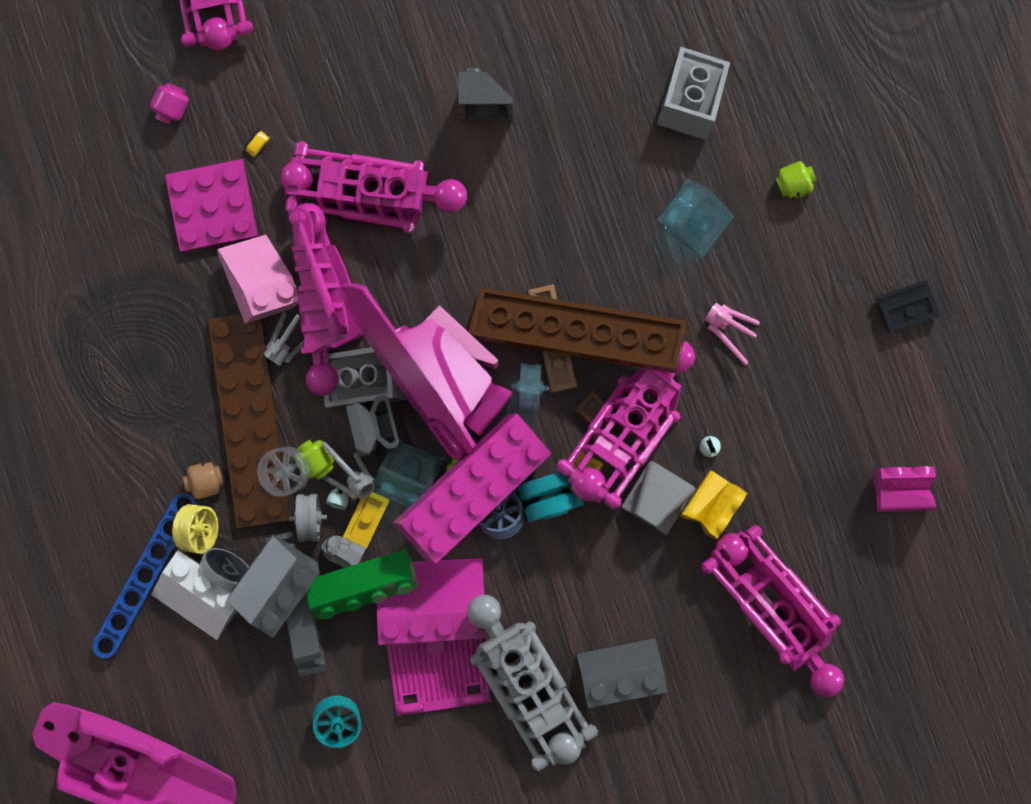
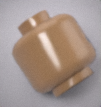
[182,462,223,499]

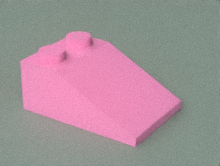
[217,235,299,324]
[424,305,499,369]

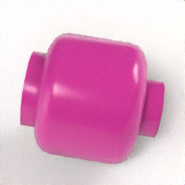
[150,83,189,124]

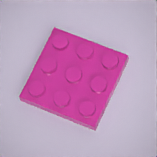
[165,159,259,253]

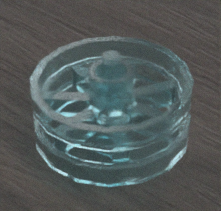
[511,363,549,412]

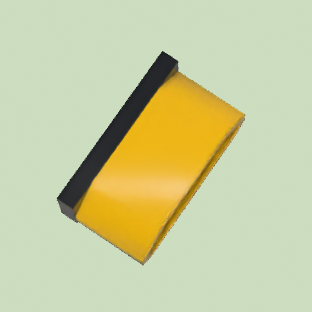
[243,128,270,157]

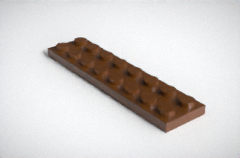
[468,287,688,374]
[208,314,290,529]

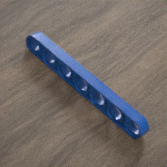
[93,493,197,658]

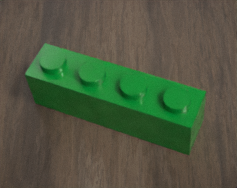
[306,549,419,620]

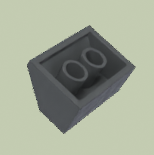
[459,68,513,121]
[227,534,320,638]
[577,638,668,708]

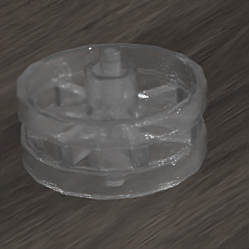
[257,446,310,497]

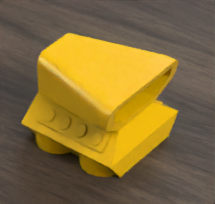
[679,470,747,540]

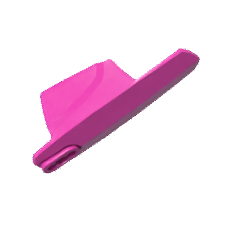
[339,283,491,460]
[32,702,236,804]

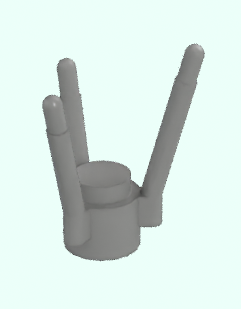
[263,312,304,366]
[322,442,375,500]

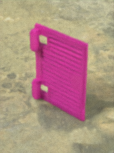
[386,639,492,716]

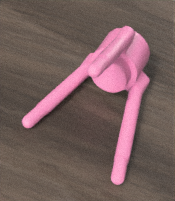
[705,303,760,365]

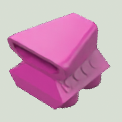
[463,370,513,437]
[873,466,937,512]

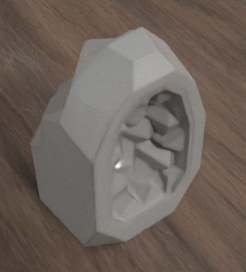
[321,536,367,568]

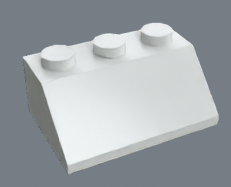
[151,550,237,640]

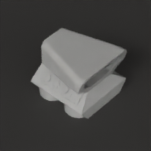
[622,461,696,535]

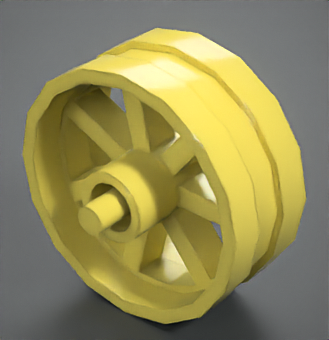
[172,504,219,554]

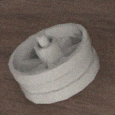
[289,494,327,542]

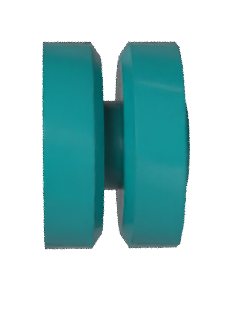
[517,472,584,523]

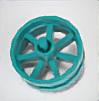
[312,696,361,748]

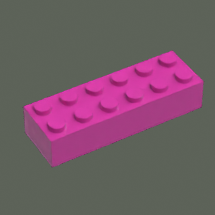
[393,413,552,564]

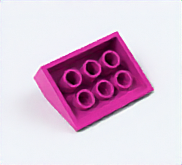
[377,558,487,645]

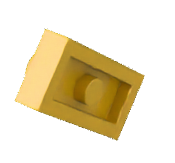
[343,492,390,549]

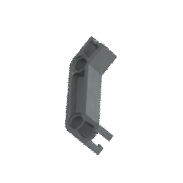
[266,532,326,677]

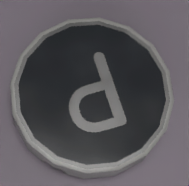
[200,548,249,591]

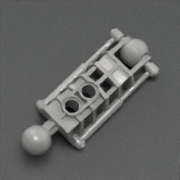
[467,595,598,771]

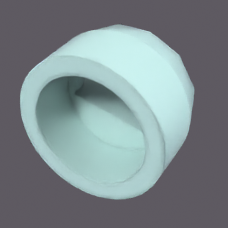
[699,436,721,458]
[326,488,349,510]

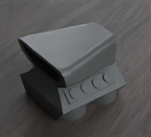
[346,395,399,458]

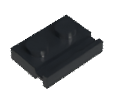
[876,279,940,334]

